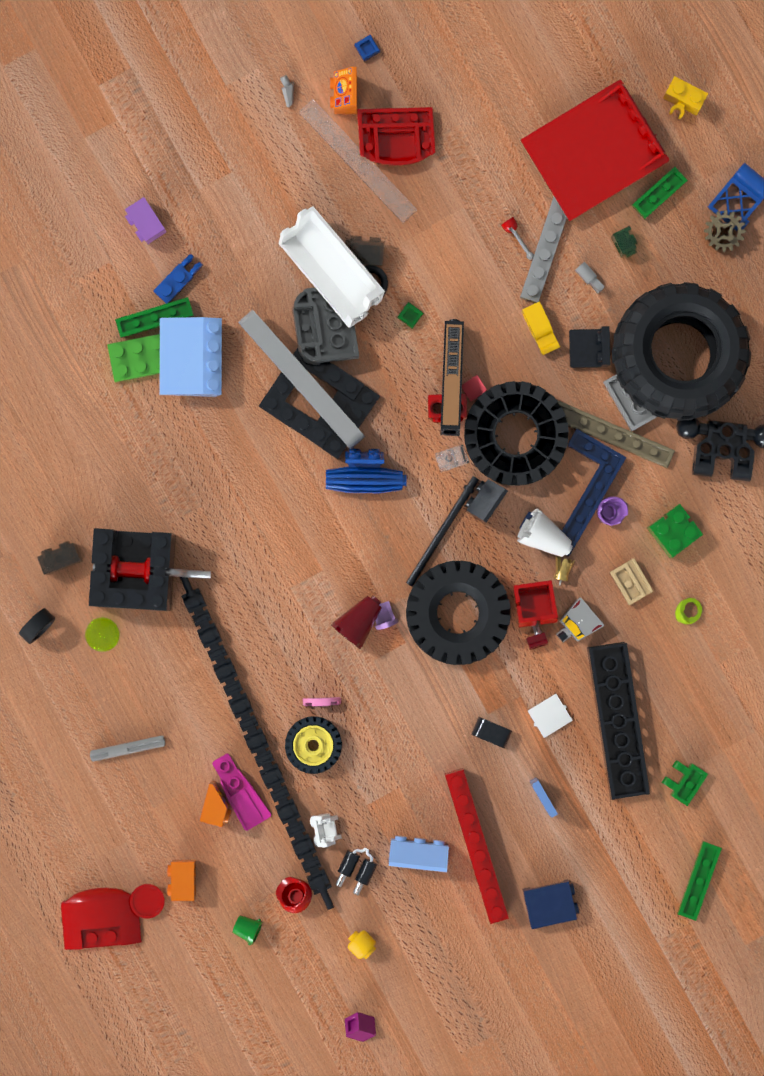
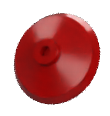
[130,884,165,919]

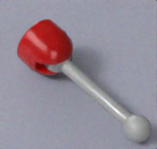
[501,217,534,260]

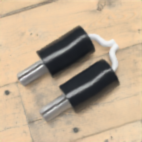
[336,847,378,895]

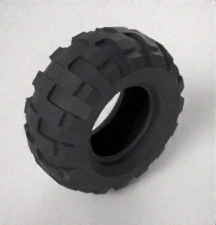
[612,282,751,421]

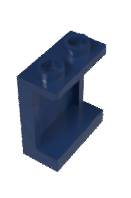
[522,879,579,929]

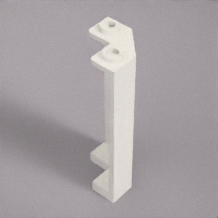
[278,206,385,328]

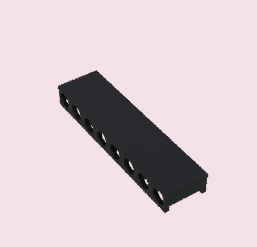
[587,642,650,800]

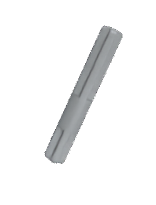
[90,735,166,762]

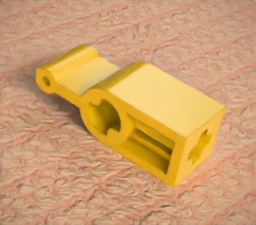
[521,302,560,356]

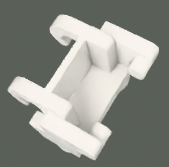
[310,813,342,847]

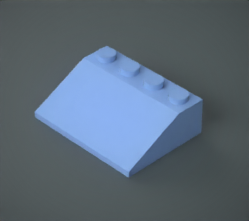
[160,317,222,397]

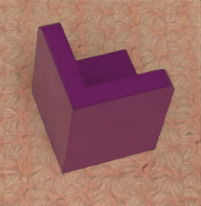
[345,1012,376,1042]

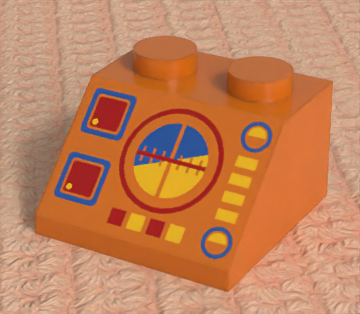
[330,67,357,114]
[199,781,232,827]

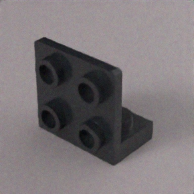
[569,326,610,368]

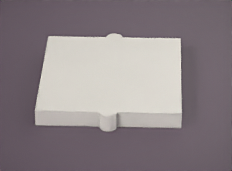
[528,694,573,738]

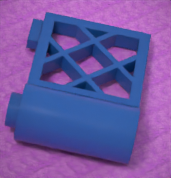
[707,162,764,231]

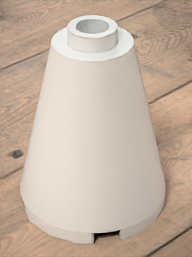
[517,509,573,557]

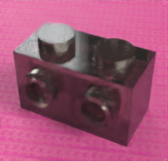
[345,235,385,266]
[37,541,83,575]

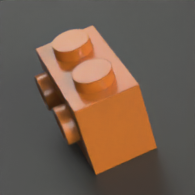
[167,860,196,901]

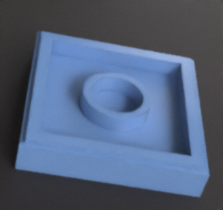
[530,777,558,818]

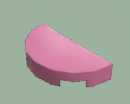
[303,697,341,706]

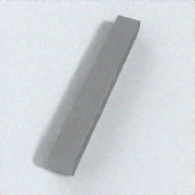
[238,310,365,449]

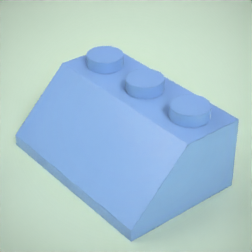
[388,836,449,872]

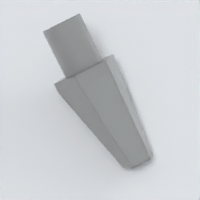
[280,75,294,107]

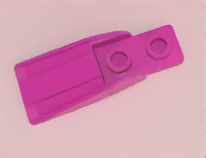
[212,753,271,831]

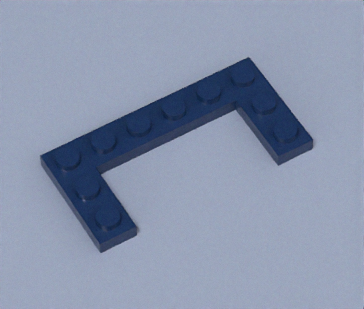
[519,429,627,557]

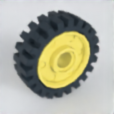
[285,716,342,774]

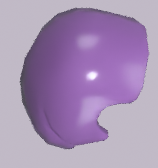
[597,496,628,526]

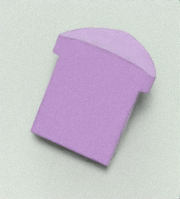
[375,601,398,630]

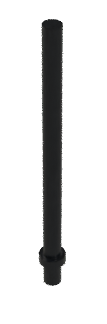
[406,476,479,586]

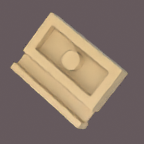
[609,558,653,605]

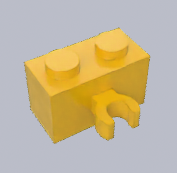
[663,76,708,120]

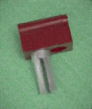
[526,621,548,650]

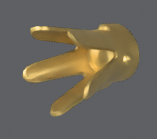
[554,556,575,586]

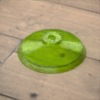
[85,617,120,652]

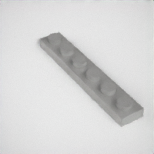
[520,197,567,303]

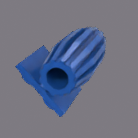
[326,448,407,494]

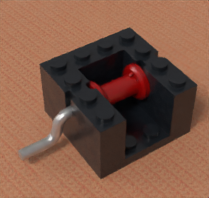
[88,528,211,611]

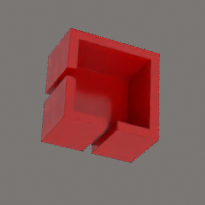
[513,580,558,628]

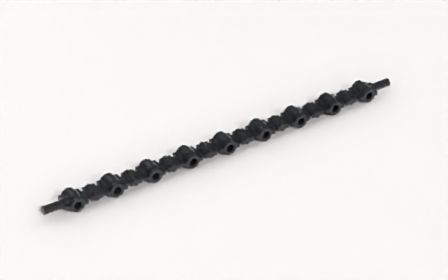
[179,577,334,910]

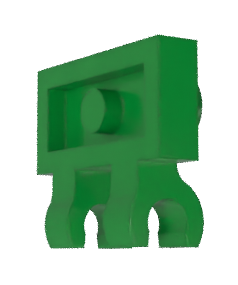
[661,760,708,806]

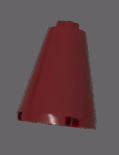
[331,595,382,649]

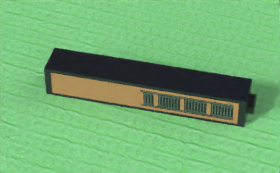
[440,319,464,436]

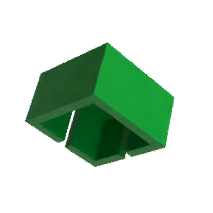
[647,504,703,558]

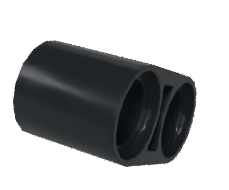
[471,717,512,749]

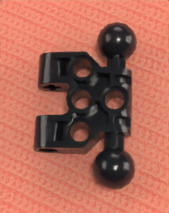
[676,418,764,482]

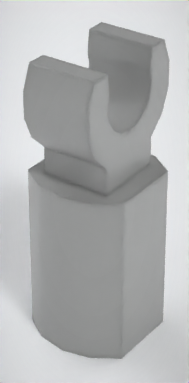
[575,262,604,294]

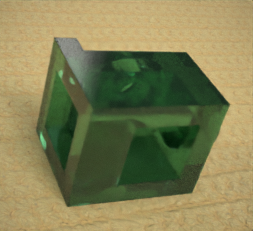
[611,226,637,258]

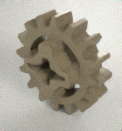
[704,210,746,252]

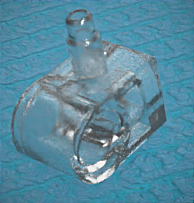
[434,445,470,473]

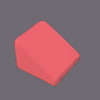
[462,375,487,402]

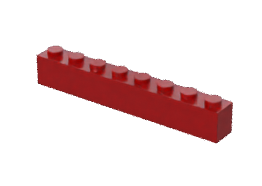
[444,768,509,924]

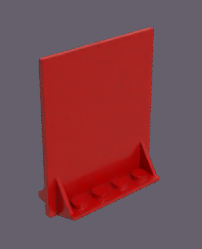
[520,80,669,222]

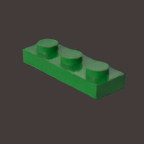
[632,167,688,220]

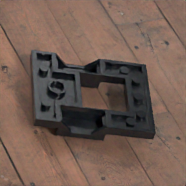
[259,348,380,460]

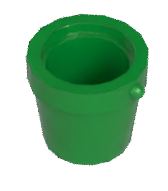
[232,915,263,946]

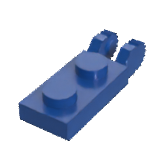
[153,254,203,304]

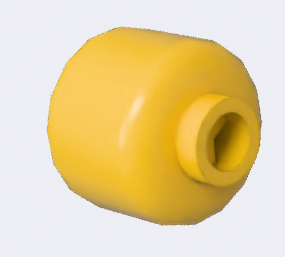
[348,930,376,959]

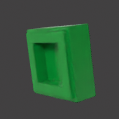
[397,302,424,329]

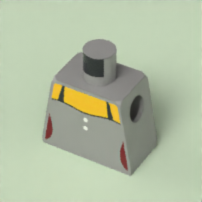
[556,597,604,643]

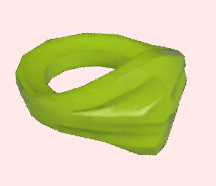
[675,598,702,624]

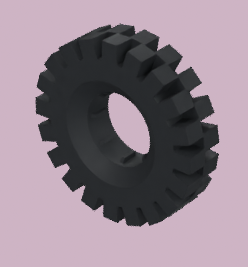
[464,381,569,486]
[406,560,511,665]

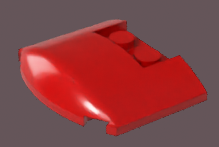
[357,107,436,166]
[61,887,142,950]

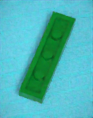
[115,297,194,338]
[677,841,722,921]

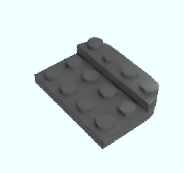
[292,287,359,365]

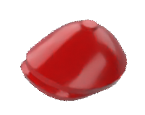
[276,877,312,913]

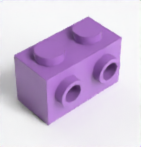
[125,197,166,244]

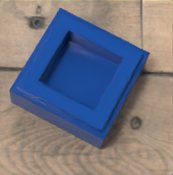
[354,35,380,62]

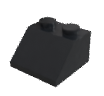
[465,479,508,524]

